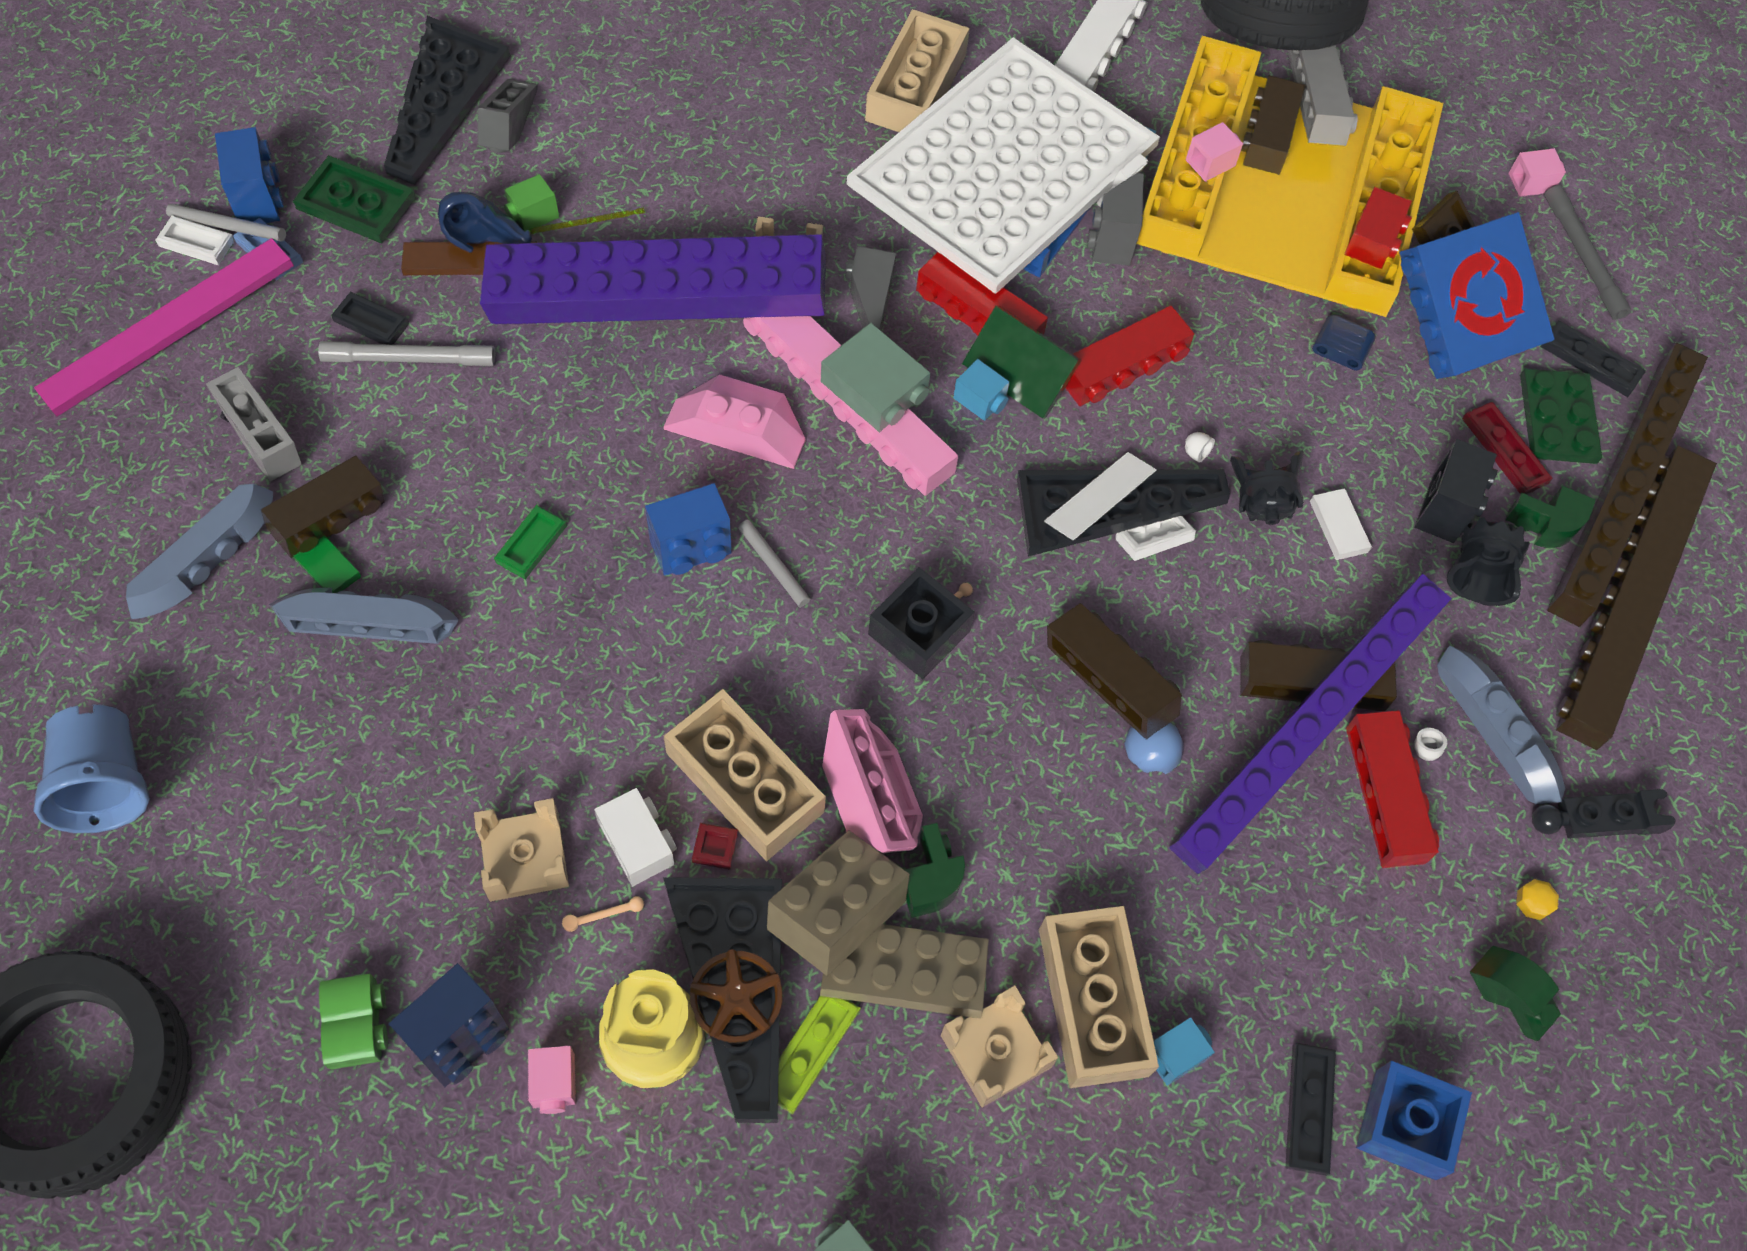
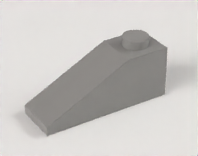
[206,367,302,482]

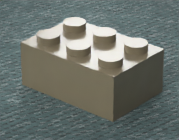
[767,830,910,976]

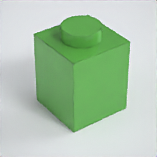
[504,174,559,231]

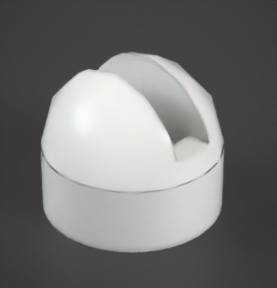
[1185,432,1215,462]
[1414,728,1447,761]

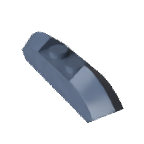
[126,484,273,619]
[269,588,458,644]
[1437,645,1565,804]

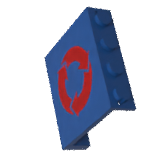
[1399,212,1555,379]

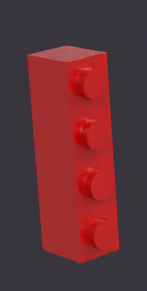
[916,252,1048,335]
[1065,305,1195,407]
[1346,710,1439,868]

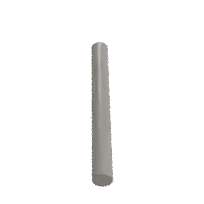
[166,204,286,242]

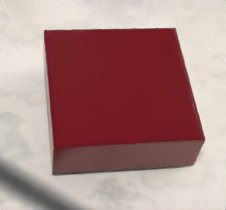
[692,823,738,870]

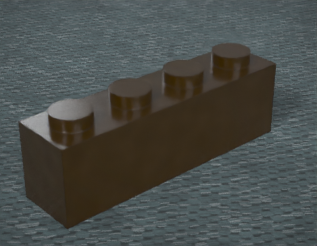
[1047,603,1182,740]
[1240,640,1397,711]

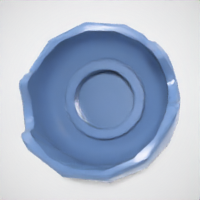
[1124,723,1184,774]

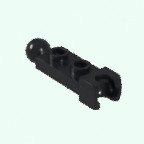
[1532,789,1676,839]

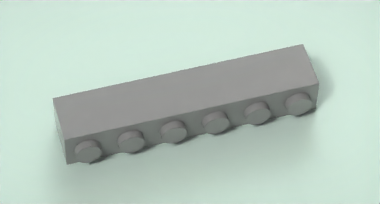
[1287,45,1357,146]

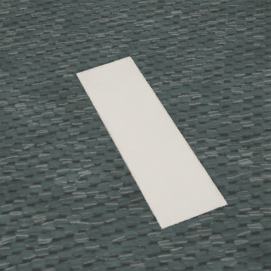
[1044,452,1156,540]

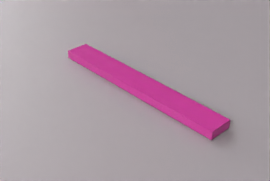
[34,238,294,416]

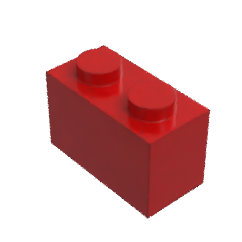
[1344,187,1412,269]

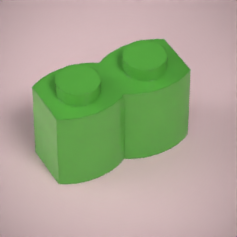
[319,974,388,1070]

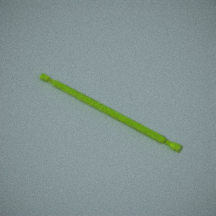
[526,207,645,234]

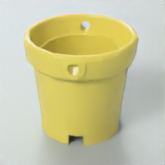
[599,969,705,1088]

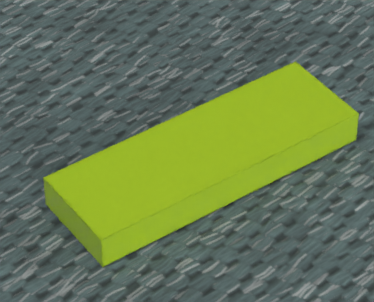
[778,996,861,1114]

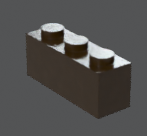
[1241,75,1305,175]
[261,455,384,558]

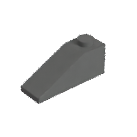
[478,79,538,153]
[845,246,896,331]

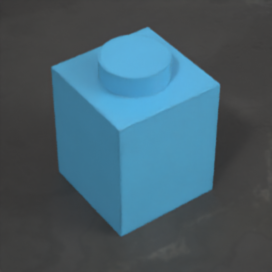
[953,359,1009,421]
[1154,1017,1215,1086]

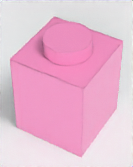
[1185,122,1243,181]
[1509,148,1566,197]
[528,1046,576,1114]

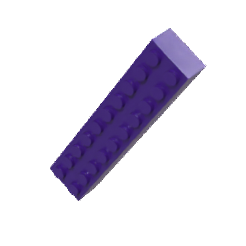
[480,234,826,324]

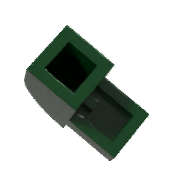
[1505,486,1596,548]
[905,823,965,918]
[1469,945,1561,1041]

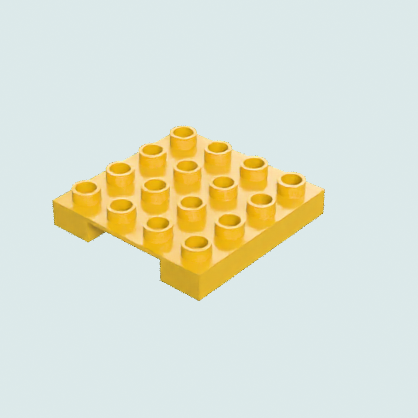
[1136,36,1444,317]

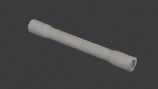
[318,341,496,366]

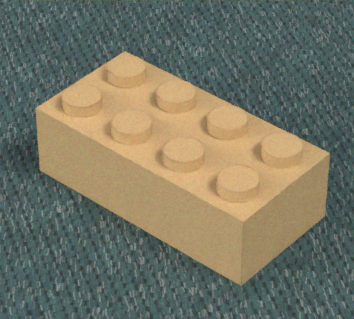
[865,9,970,132]
[664,689,826,862]
[1039,906,1159,1088]

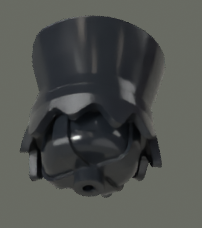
[1230,450,1304,525]
[1447,517,1530,606]

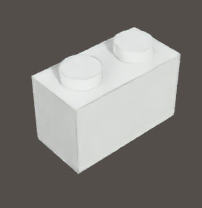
[594,788,677,887]

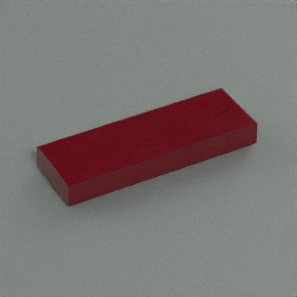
[1462,401,1553,494]

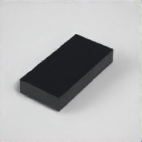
[331,291,409,345]

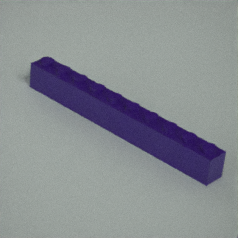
[1169,574,1452,874]

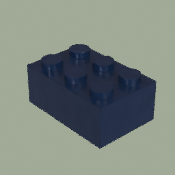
[388,963,509,1087]

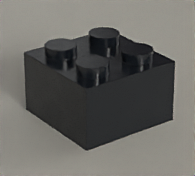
[1414,439,1498,543]
[868,567,975,679]

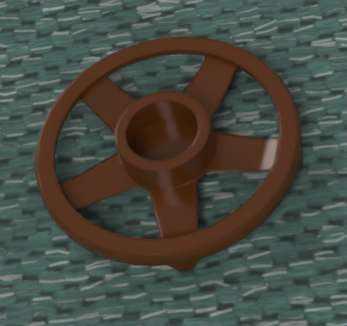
[690,949,783,1043]

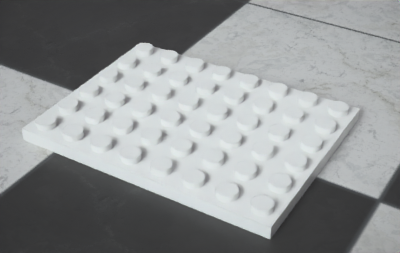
[847,37,1160,294]

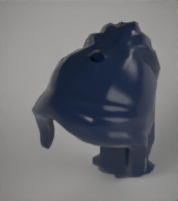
[438,192,532,253]

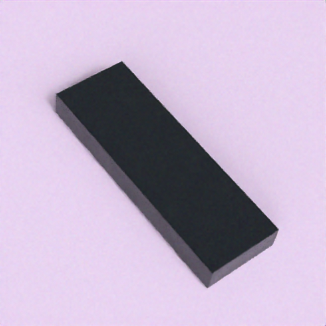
[1540,320,1646,397]
[1285,1043,1336,1176]

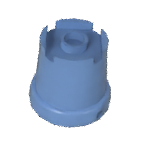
[34,705,150,833]

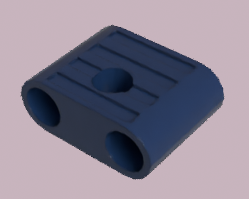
[1312,315,1376,371]

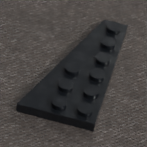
[384,16,510,185]
[1017,469,1230,557]
[663,877,782,1123]

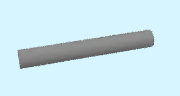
[738,520,810,608]

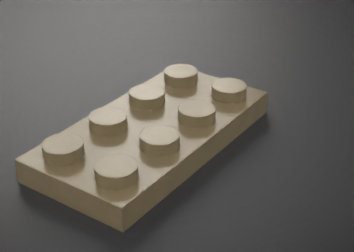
[820,924,989,1019]

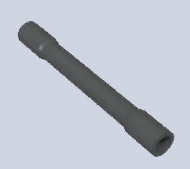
[1544,185,1632,320]

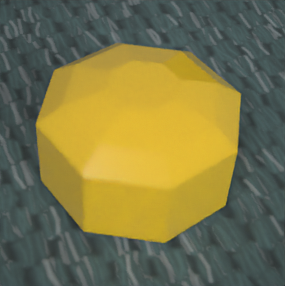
[1516,879,1559,920]

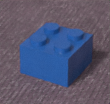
[215,127,284,223]
[645,483,732,576]
[1356,1061,1472,1180]

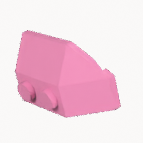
[664,375,805,469]
[822,709,923,853]

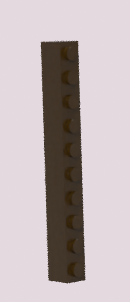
[1547,342,1708,627]
[1556,445,1717,750]

